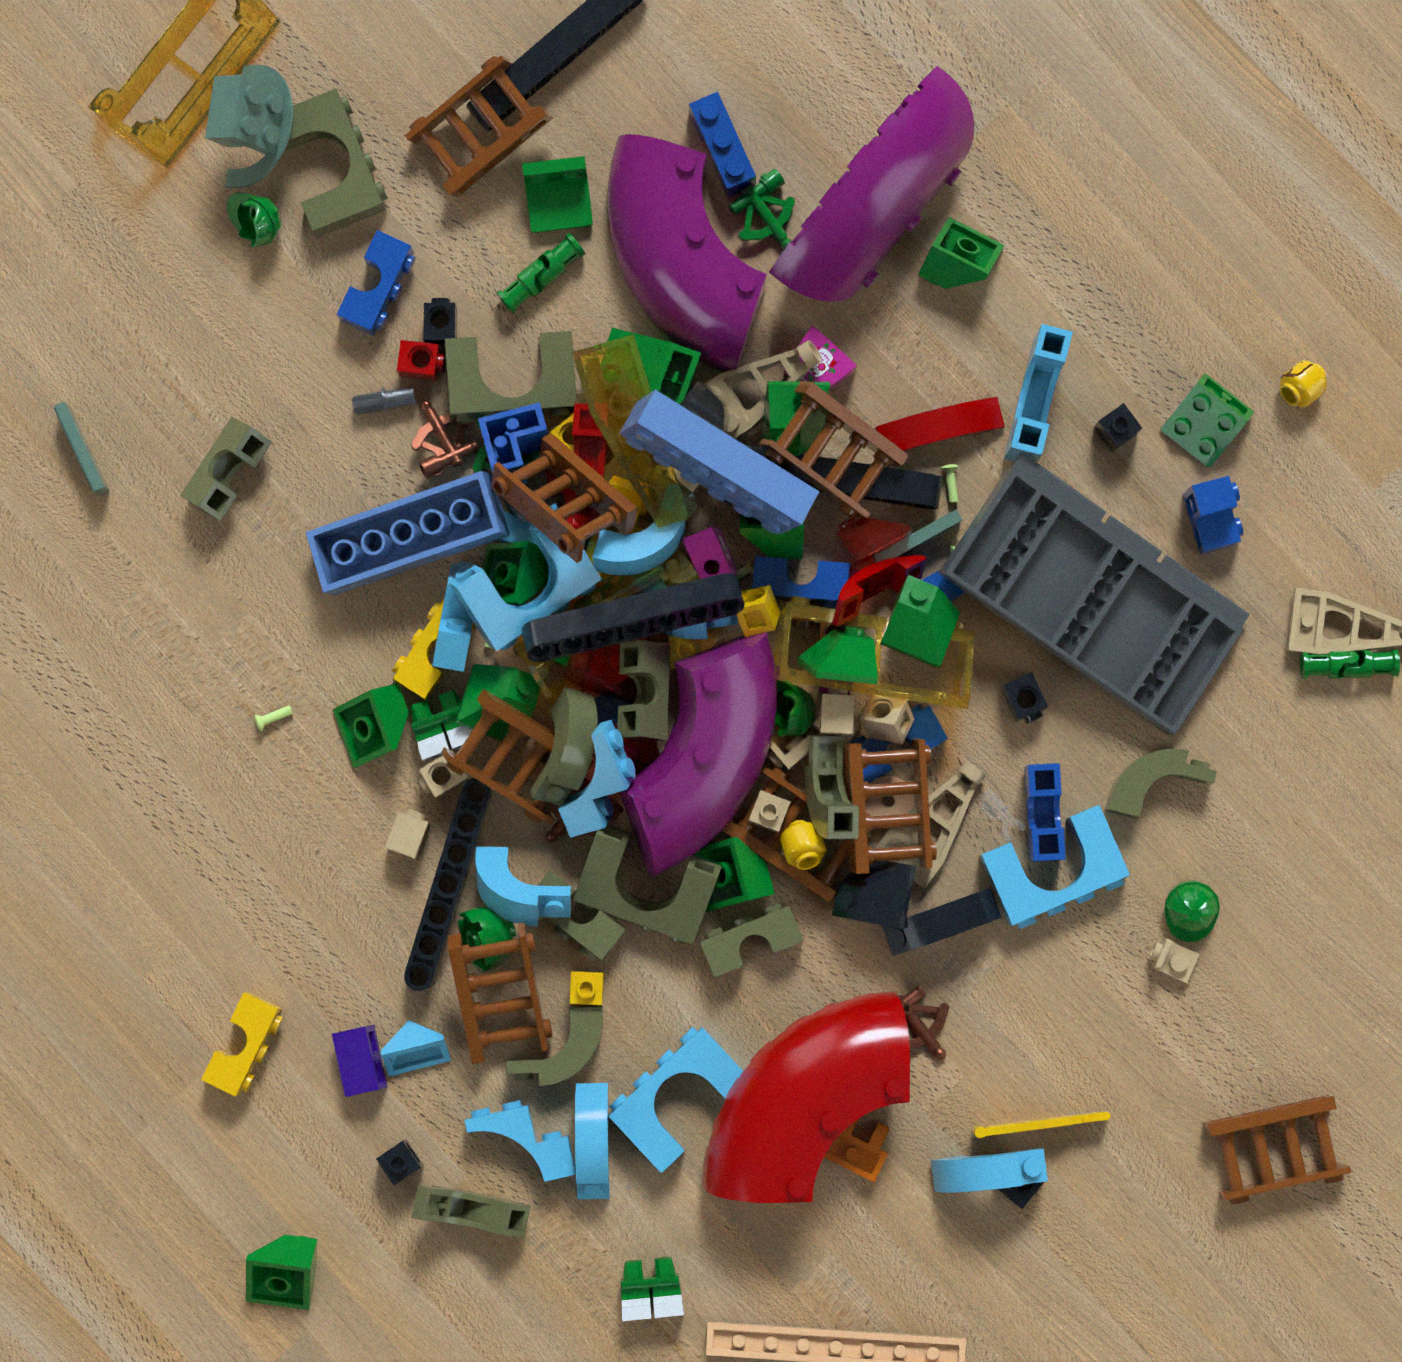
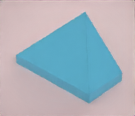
[381,1020,451,1077]

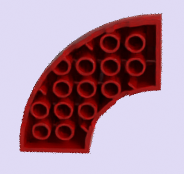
[702,991,910,1203]

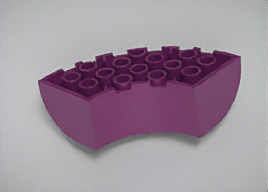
[769,66,974,302]
[608,134,767,372]
[619,632,777,877]

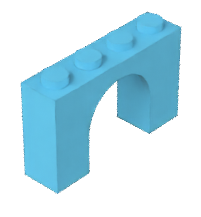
[1003,324,1073,462]
[449,525,602,651]
[979,805,1130,929]
[608,1027,743,1173]

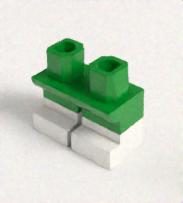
[411,690,472,762]
[620,1257,684,1321]

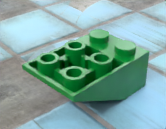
[598,328,701,407]

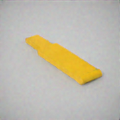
[972,1111,1111,1138]

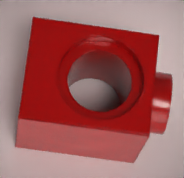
[396,340,445,381]

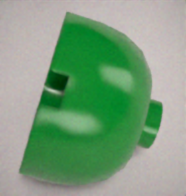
[458,907,516,973]

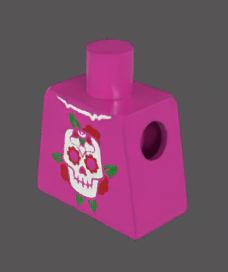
[784,325,857,391]
[682,527,738,579]

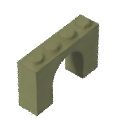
[285,89,388,238]
[444,331,577,424]
[573,824,722,945]

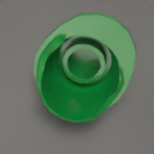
[227,192,281,248]
[775,678,816,737]
[1164,880,1220,942]

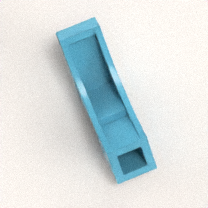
[432,561,482,672]
[558,720,635,838]
[464,1100,576,1182]

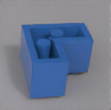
[478,402,548,484]
[1183,476,1243,555]

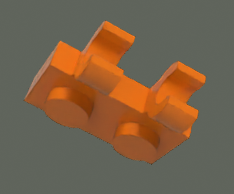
[824,1119,890,1182]

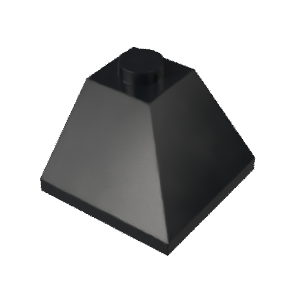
[832,861,916,930]

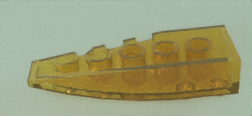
[572,335,689,528]

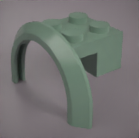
[205,65,293,188]

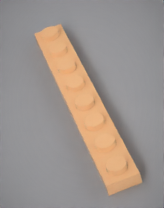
[706,1321,966,1362]

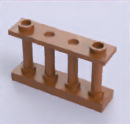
[404,55,553,197]
[759,381,909,519]
[491,433,638,563]
[441,689,594,825]
[843,738,937,874]
[723,766,872,903]
[448,922,553,1064]
[1203,1095,1352,1204]

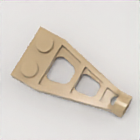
[695,340,822,439]
[1287,588,1402,654]
[874,760,986,889]

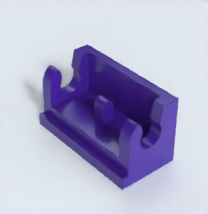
[332,1025,388,1097]

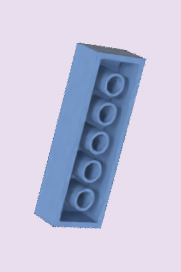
[619,390,819,534]
[305,471,510,595]

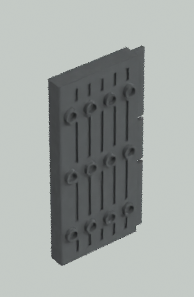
[938,452,1250,735]

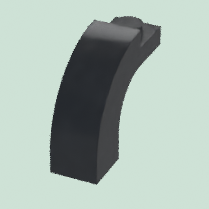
[882,888,1002,956]

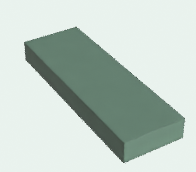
[54,402,110,495]
[872,510,962,563]

